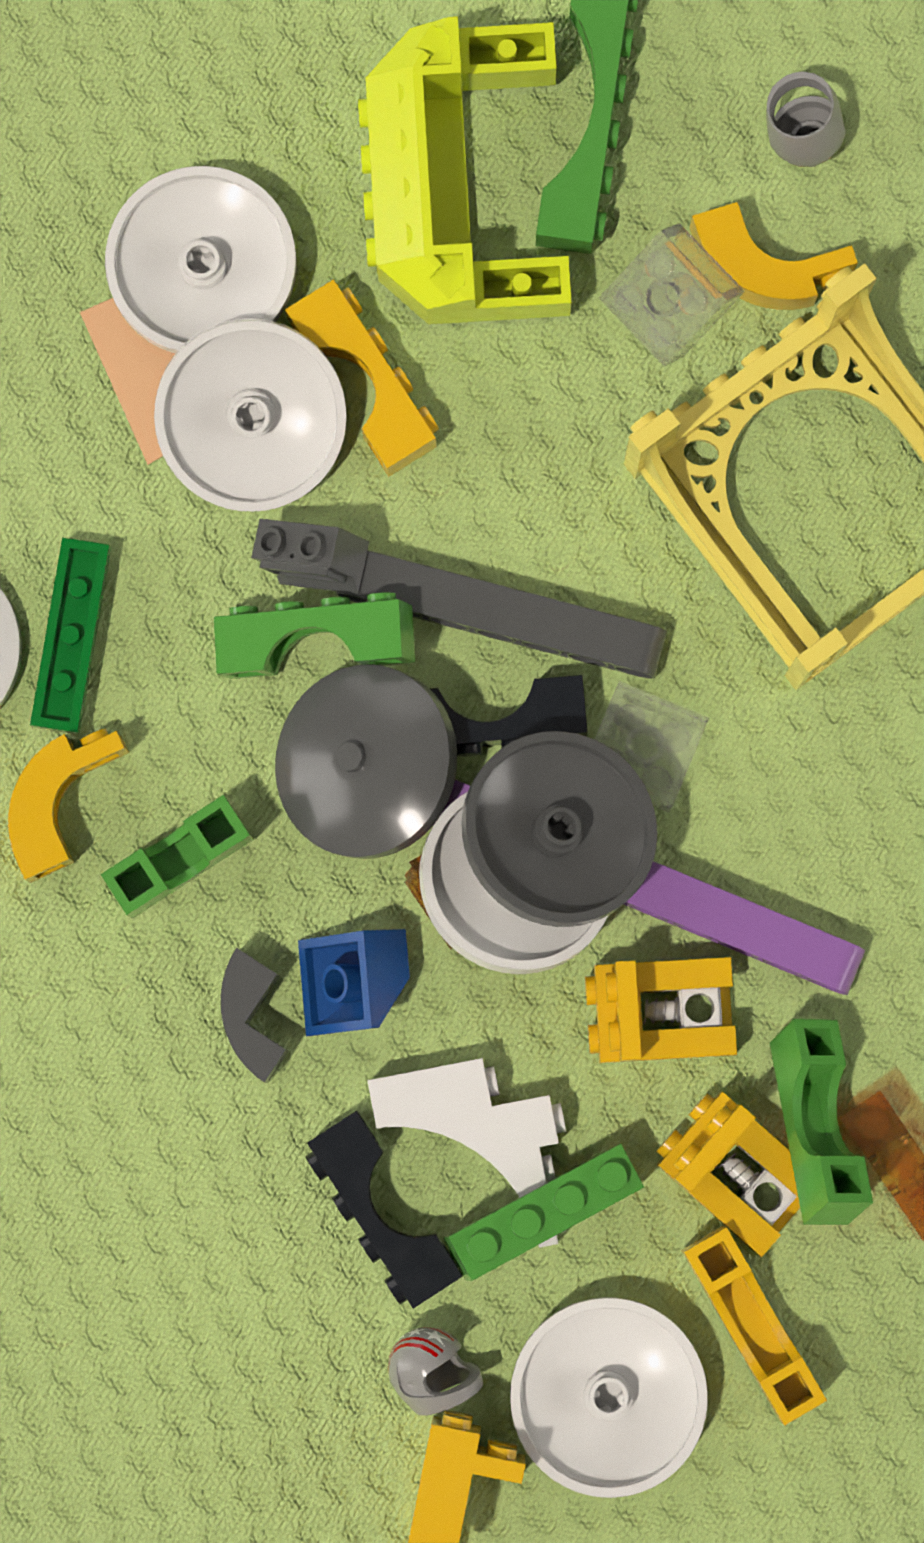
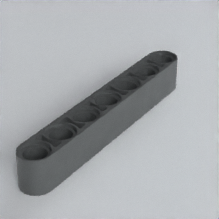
[336,551,667,679]

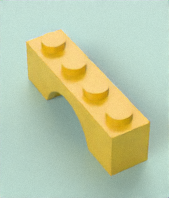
[285,279,439,477]
[681,1226,827,1426]

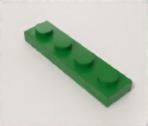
[30,537,111,735]

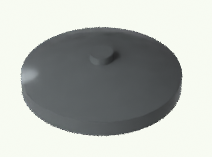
[275,664,457,859]
[461,731,657,927]

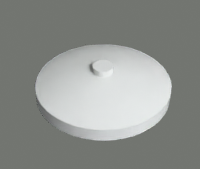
[105,166,297,354]
[154,318,346,512]
[419,792,608,974]
[510,1297,707,1498]

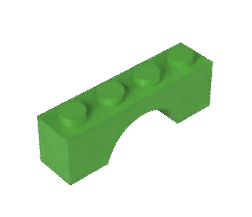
[214,592,415,679]
[770,1019,873,1225]
[443,1144,644,1281]

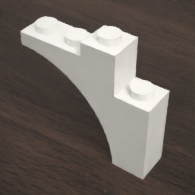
[367,1058,566,1248]

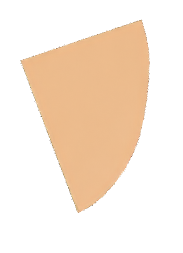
[80,298,175,465]

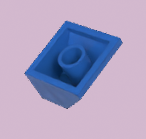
[298,929,410,1036]

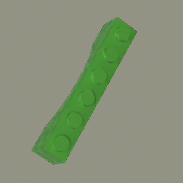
[535,0,638,254]

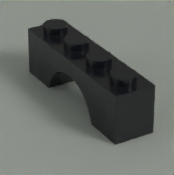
[429,675,588,757]
[305,1111,463,1309]

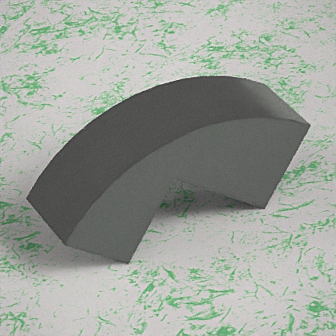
[221,948,288,1083]

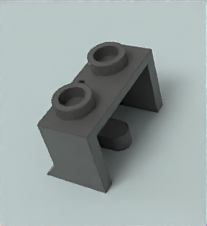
[251,519,369,594]

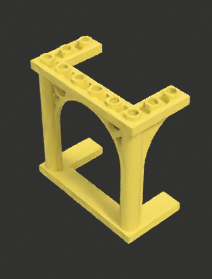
[624,263,924,690]

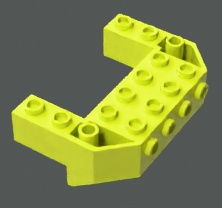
[358,16,572,325]

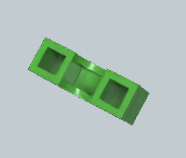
[100,795,253,919]

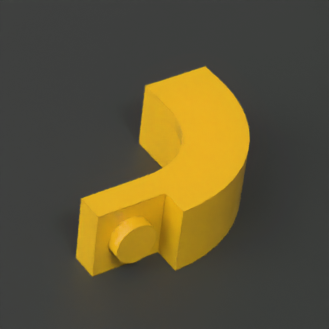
[690,202,858,310]
[8,729,129,883]

